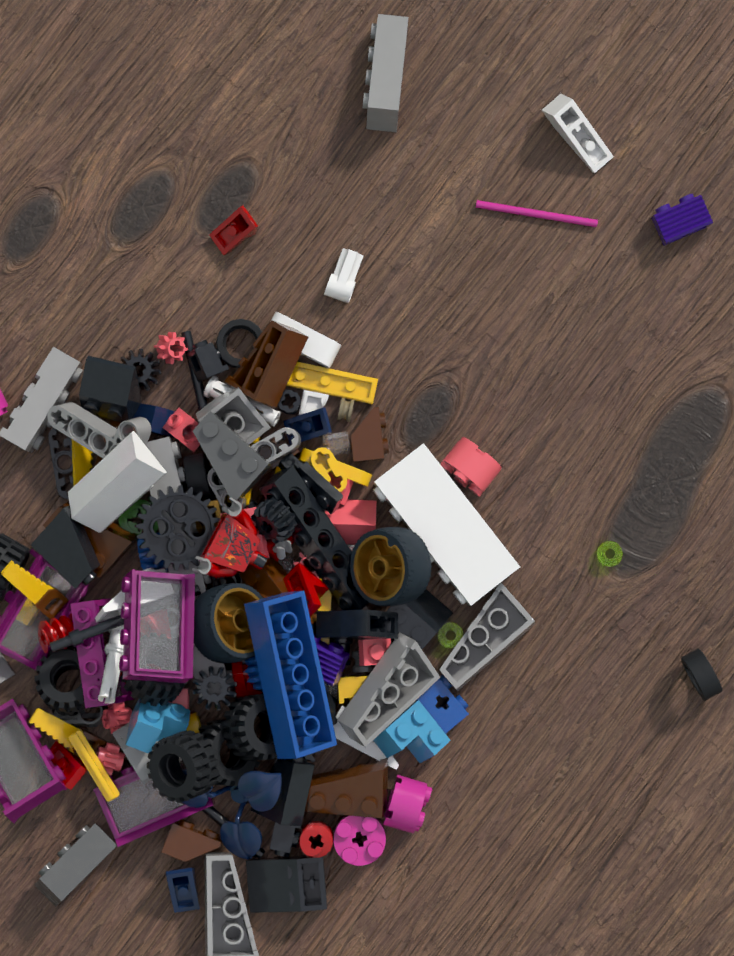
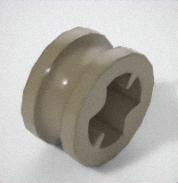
[337,398,355,422]

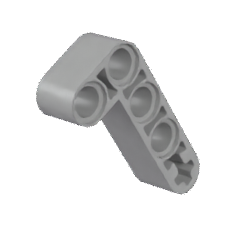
[47,402,151,458]
[207,427,301,509]

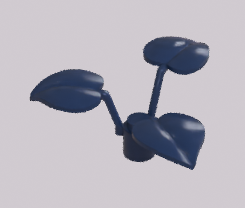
[182,769,282,859]

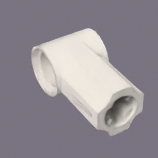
[324,248,364,303]

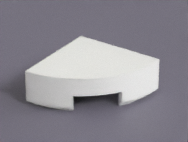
[299,390,329,415]

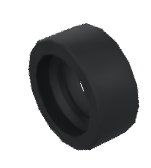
[216,319,262,369]
[183,452,215,501]
[681,648,723,701]

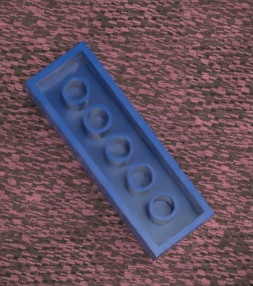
[244,590,337,759]

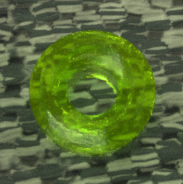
[596,541,623,567]
[438,622,464,648]

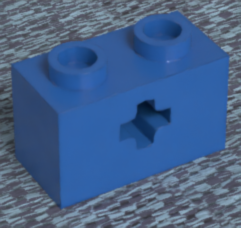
[417,674,469,734]

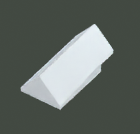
[68,431,167,533]

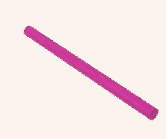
[476,200,598,227]

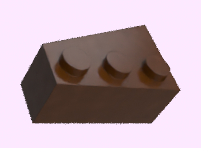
[225,320,308,407]
[43,501,138,578]
[238,557,317,624]
[305,758,388,818]

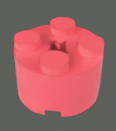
[440,437,502,497]

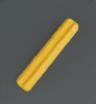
[68,730,120,802]

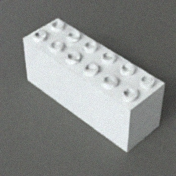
[373,443,520,606]

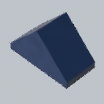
[133,403,175,438]

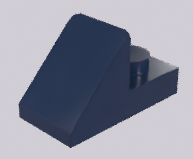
[283,407,332,445]
[166,868,200,913]

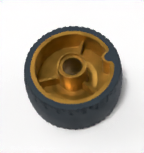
[350,527,432,606]
[194,583,263,663]

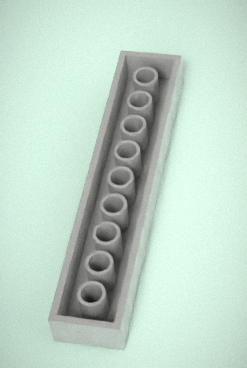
[146,437,234,698]

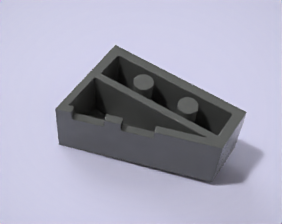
[193,411,272,502]
[34,823,117,907]

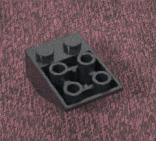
[246,855,328,913]

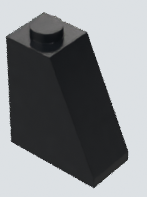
[31,505,100,589]
[316,610,398,639]
[250,756,315,826]

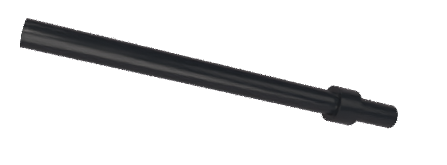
[49,585,201,653]

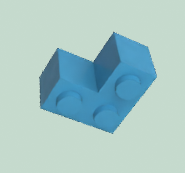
[126,699,190,754]
[373,700,451,763]

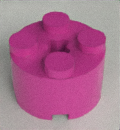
[383,775,432,834]
[334,815,386,866]

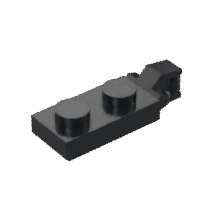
[278,452,343,514]

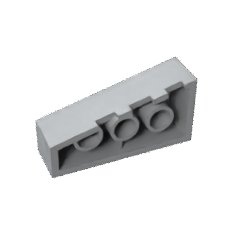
[363,14,409,132]
[0,347,84,453]
[439,583,535,691]
[337,632,440,747]
[204,852,259,956]

